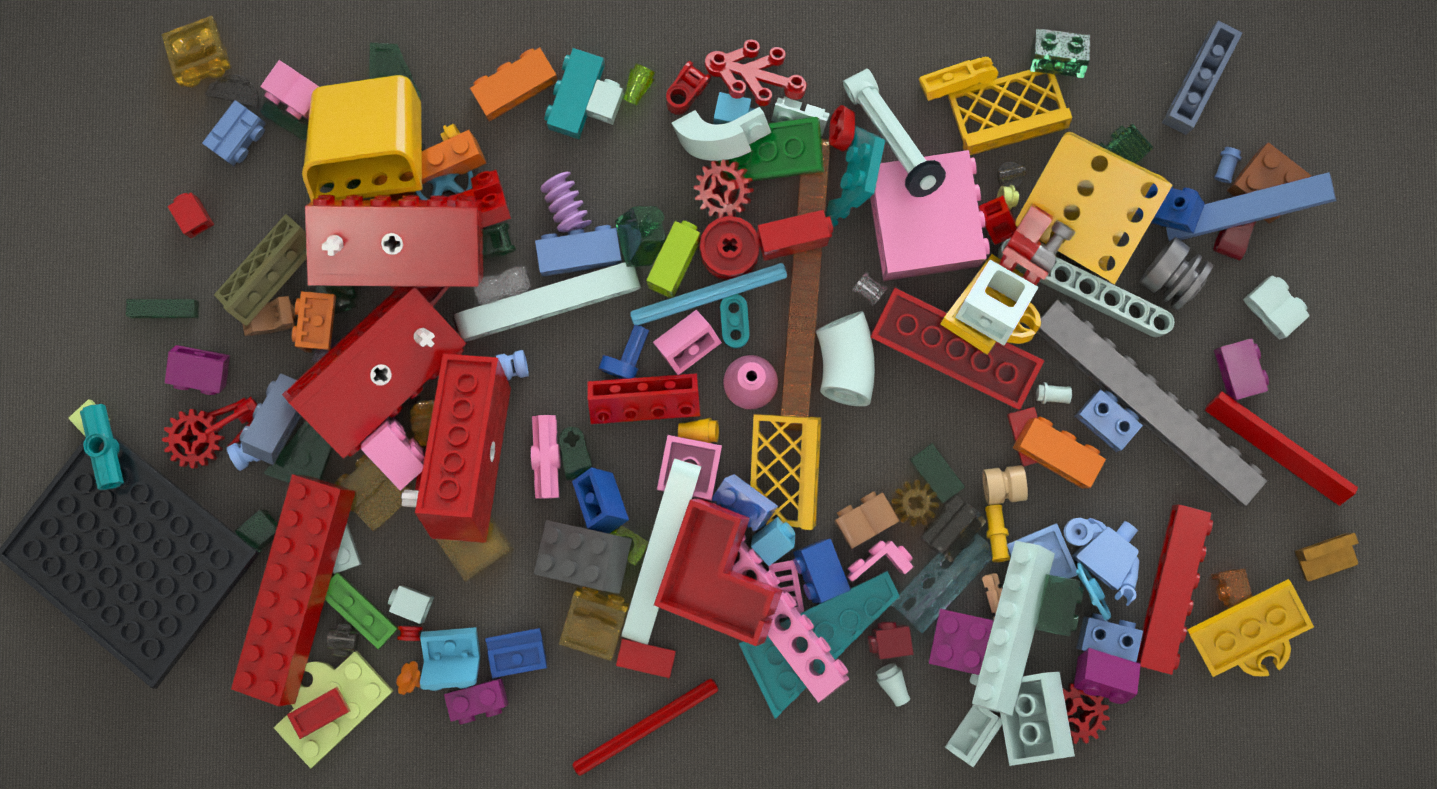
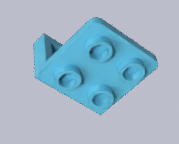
[420,627,481,691]

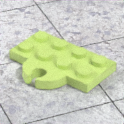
[274,651,394,769]

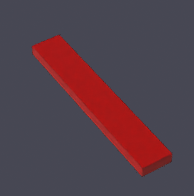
[1205,391,1358,506]

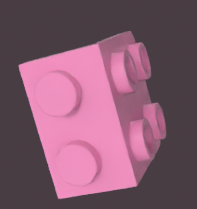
[846,540,913,581]

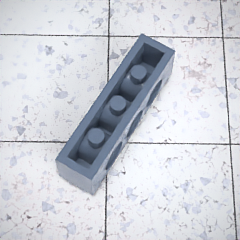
[1162,21,1242,135]

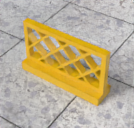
[947,64,1072,155]
[750,414,822,530]

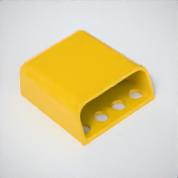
[302,75,423,202]
[1016,132,1172,285]

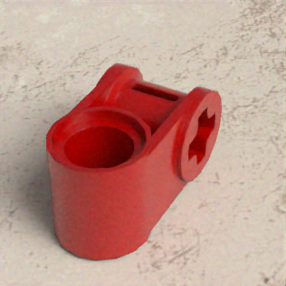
[666,61,712,115]

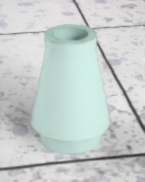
[876,663,910,706]

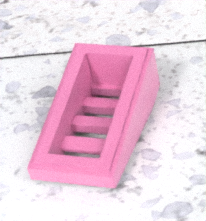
[768,560,804,618]

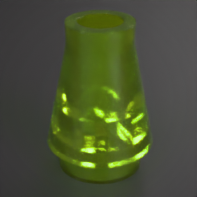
[623,63,655,106]

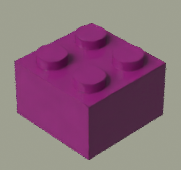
[929,609,994,675]

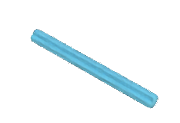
[631,263,787,326]

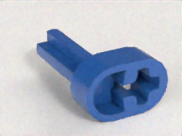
[598,325,649,379]

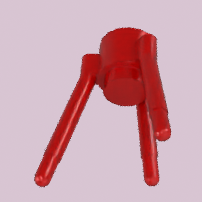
[204,397,258,447]

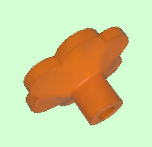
[396,661,421,695]

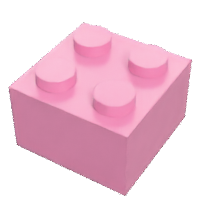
[657,435,722,501]

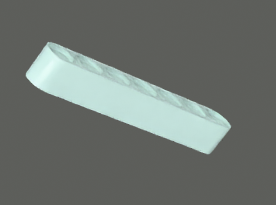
[998,238,1175,337]
[454,261,641,342]
[621,459,701,645]

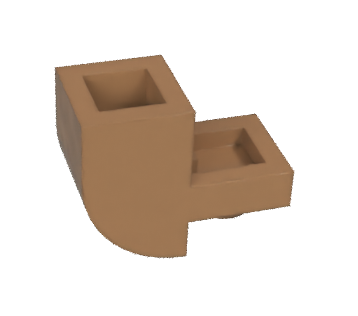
[243,296,295,336]

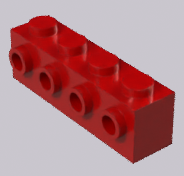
[588,373,700,424]

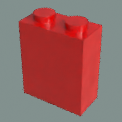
[757,210,833,261]

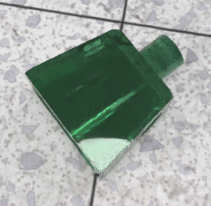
[615,206,666,267]

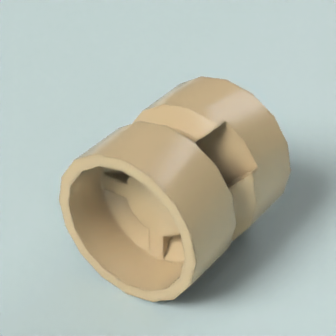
[983,465,1028,505]

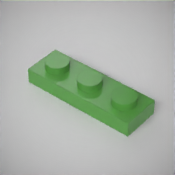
[325,573,398,649]

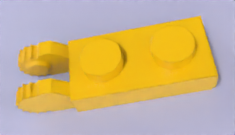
[919,56,998,101]

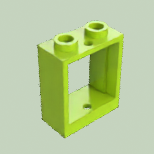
[646,220,701,298]

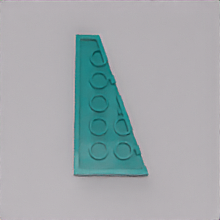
[739,571,899,719]

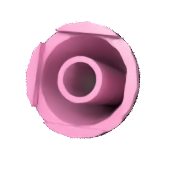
[724,355,778,409]

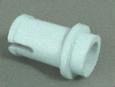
[1036,382,1072,404]

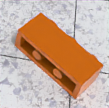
[470,48,558,122]
[1013,417,1106,489]

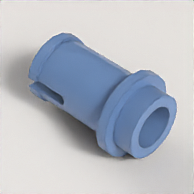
[1214,147,1242,183]

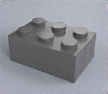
[534,520,632,594]

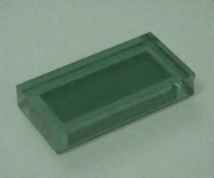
[910,443,965,504]

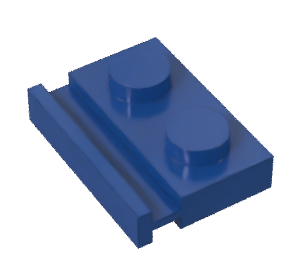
[485,628,548,678]

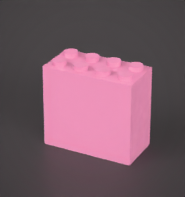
[870,150,990,281]

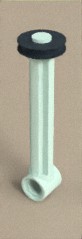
[843,69,946,197]

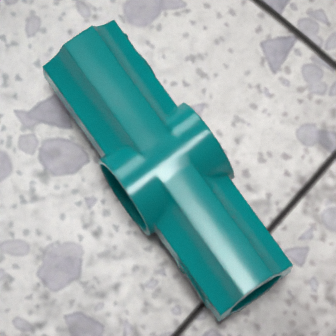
[80,404,124,490]

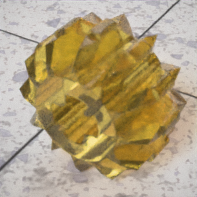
[410,400,435,446]
[891,480,939,527]

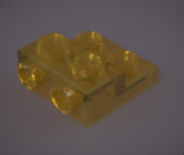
[162,16,231,87]
[335,454,411,531]
[559,586,629,661]

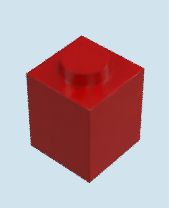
[167,193,214,239]

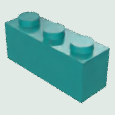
[544,48,605,140]

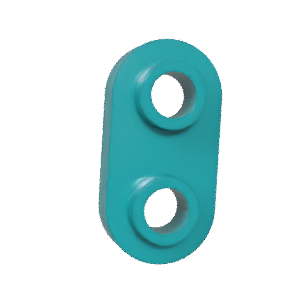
[720,294,749,349]

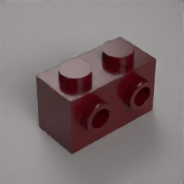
[868,621,914,659]

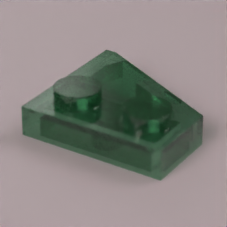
[369,43,421,101]

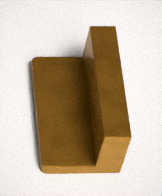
[1295,533,1358,581]

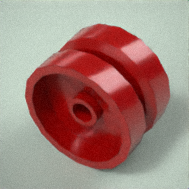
[700,216,760,280]

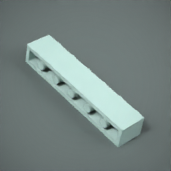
[972,541,1055,716]

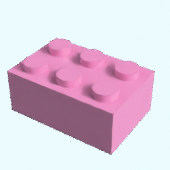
[361,417,425,491]

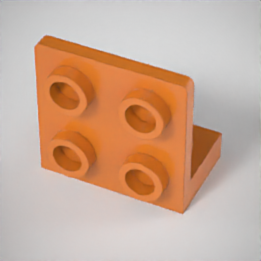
[292,291,336,353]

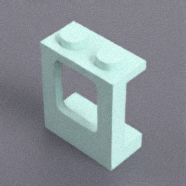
[955,260,1038,345]

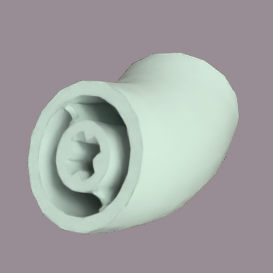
[816,311,875,406]

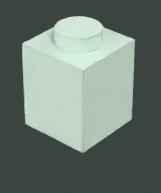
[586,79,624,125]
[388,585,434,624]

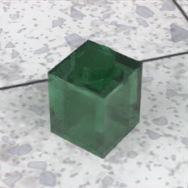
[235,509,278,552]

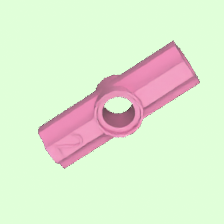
[531,415,561,499]

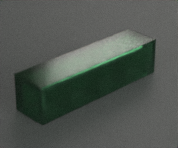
[126,299,199,318]

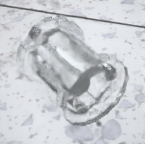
[852,271,888,307]

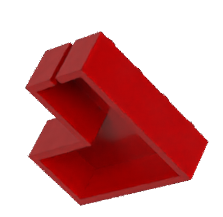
[654,499,783,646]

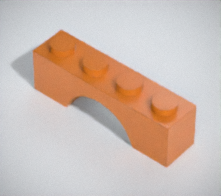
[373,130,486,200]

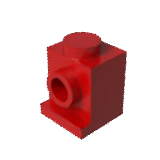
[978,196,1017,245]

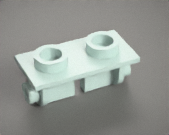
[771,96,830,136]

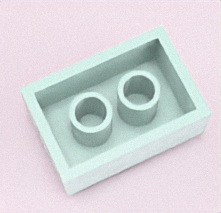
[1000,672,1075,766]

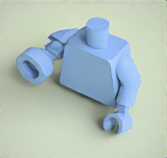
[1064,518,1139,606]

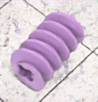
[540,172,592,233]

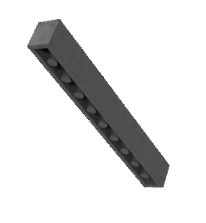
[1037,300,1267,507]

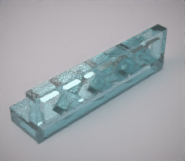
[891,524,993,633]

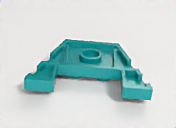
[826,125,885,227]

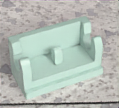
[945,704,1002,767]

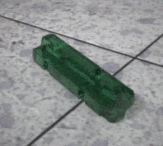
[260,101,308,140]

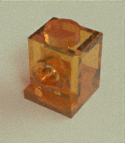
[1211,568,1252,609]

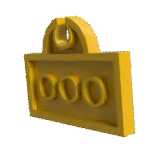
[941,254,1041,355]
[1187,579,1314,677]

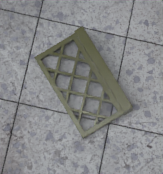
[214,214,307,326]

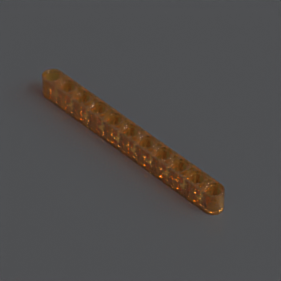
[780,139,830,431]

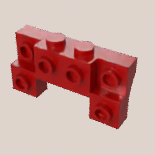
[417,170,511,228]

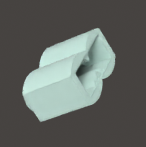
[1243,275,1310,340]

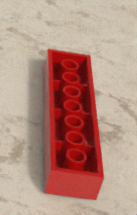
[231,474,356,706]

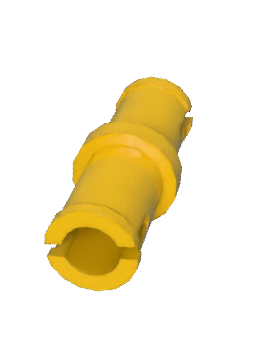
[985,505,1010,562]

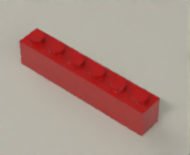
[1136,504,1213,675]

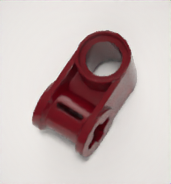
[1213,221,1256,261]

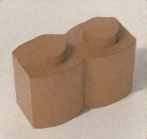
[834,491,899,549]

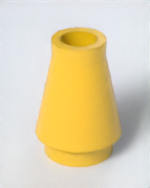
[678,418,719,443]

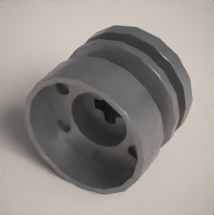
[1139,237,1213,310]

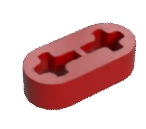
[829,105,855,152]

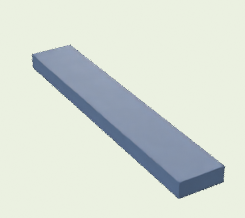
[1166,172,1336,241]

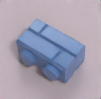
[203,100,266,166]

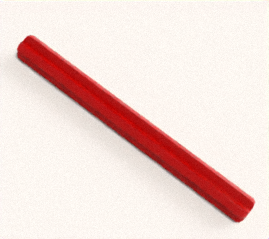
[572,678,718,776]

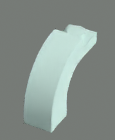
[672,107,771,161]

